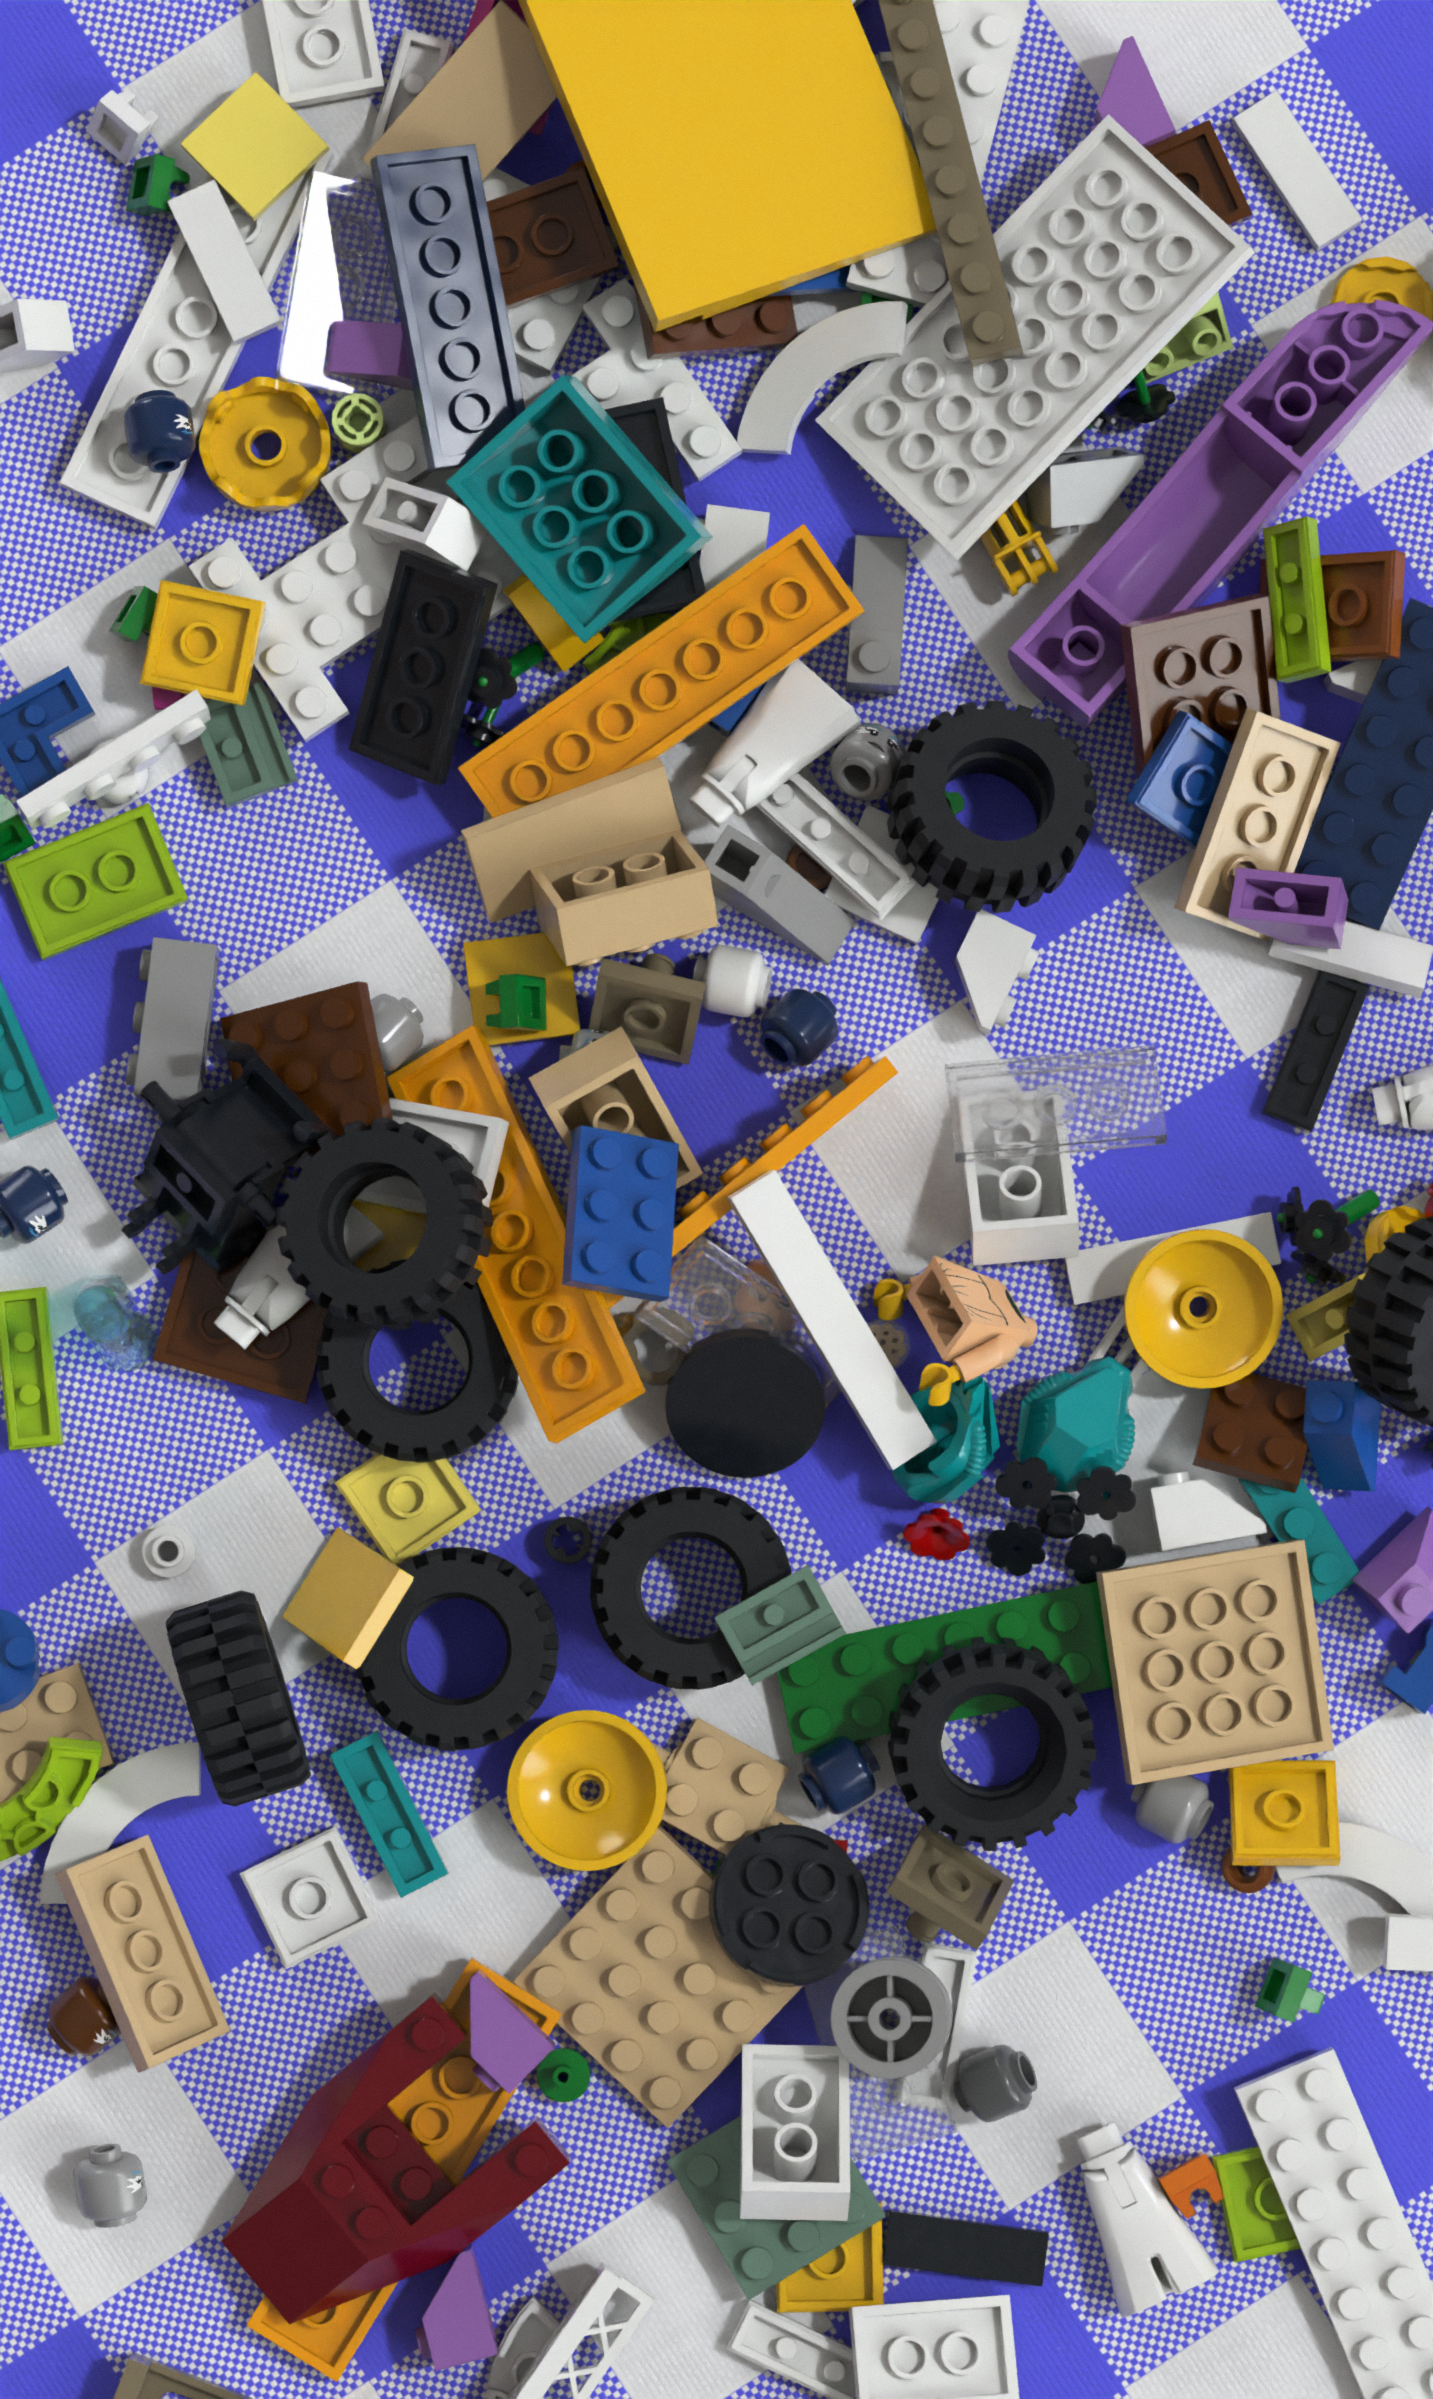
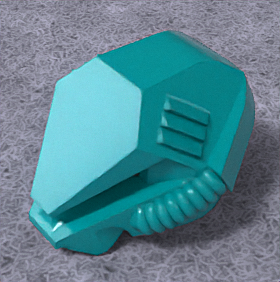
[1017,1356,1135,1493]
[892,1376,1000,1504]

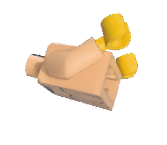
[873,1256,1038,1406]

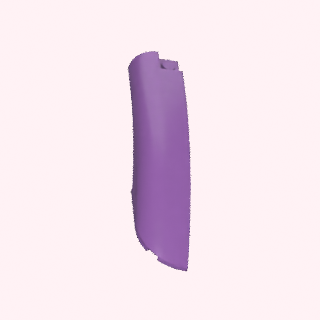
[1008,299,1433,730]

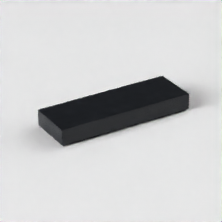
[1261,970,1370,1133]
[883,2209,1049,2286]

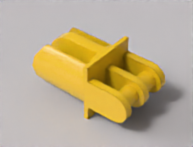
[980,499,1059,597]

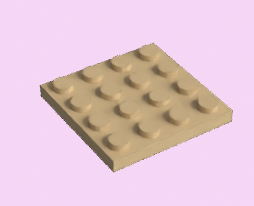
[1096,1539,1334,1785]
[513,1826,803,2128]

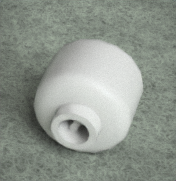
[693,945,772,1018]

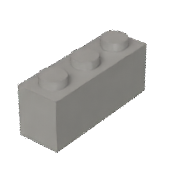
[126,937,220,1102]

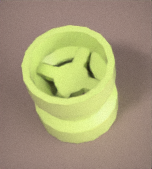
[332,393,386,455]

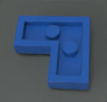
[0,666,96,798]

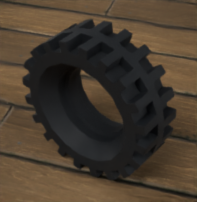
[888,1636,1096,1851]

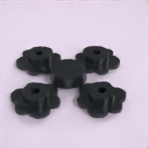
[986,1457,1136,1584]

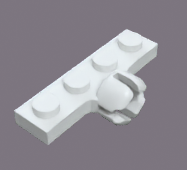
[16,689,211,830]

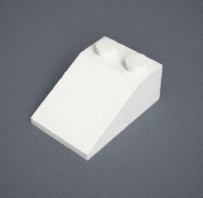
[957,1090,1079,1266]
[740,2044,850,2221]

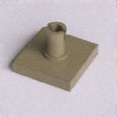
[588,953,706,1065]
[886,1824,1015,1950]

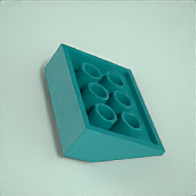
[446,375,713,643]

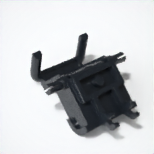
[121,1038,335,1274]

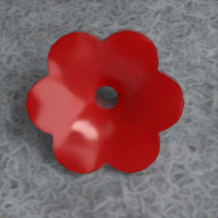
[903,1508,970,1560]

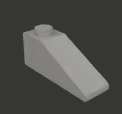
[845,535,908,695]

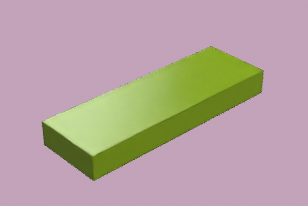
[1263,516,1332,684]
[0,1287,64,1451]

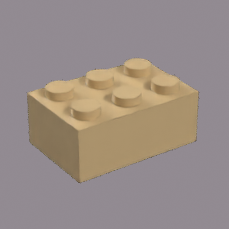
[529,830,719,966]
[529,1026,703,1189]

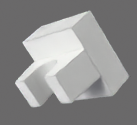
[86,89,159,165]

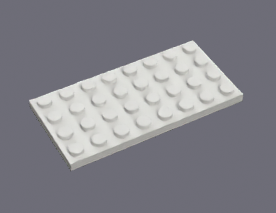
[815,114,1255,561]

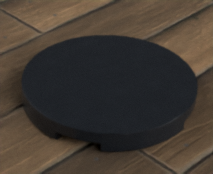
[665,1328,825,1478]
[709,1824,869,1987]

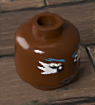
[47,1976,121,2056]

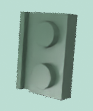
[199,681,298,808]
[714,1565,846,1686]

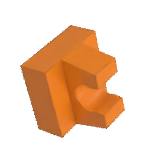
[1157,2152,1224,2219]

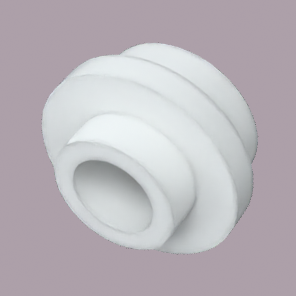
[142,1525,196,1578]

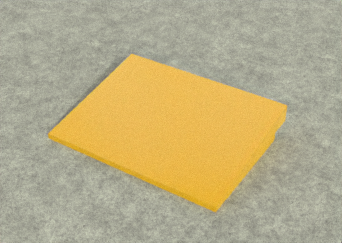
[518,0,937,332]

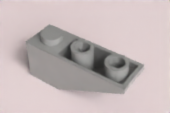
[704,825,856,966]

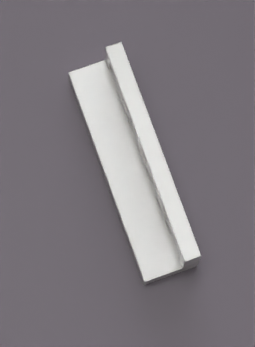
[508,2262,655,2399]

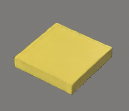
[180,72,330,222]
[335,1453,482,1566]

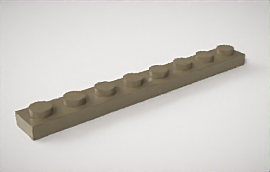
[878,0,1023,367]

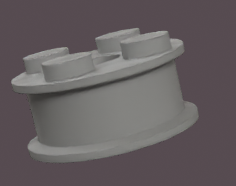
[831,1956,953,2079]

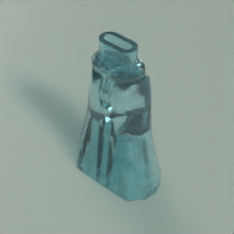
[70,1275,159,1372]

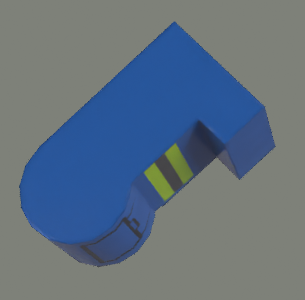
[1377,1620,1433,1714]

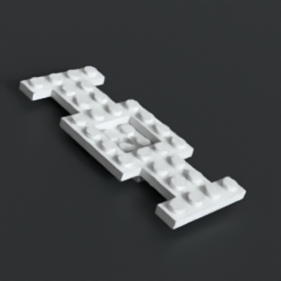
[188,278,742,742]

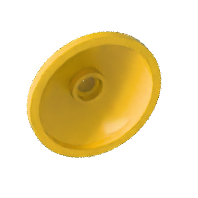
[1124,1229,1283,1389]
[507,1710,667,1871]

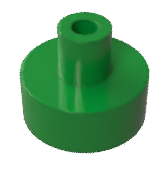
[537,2047,591,2102]

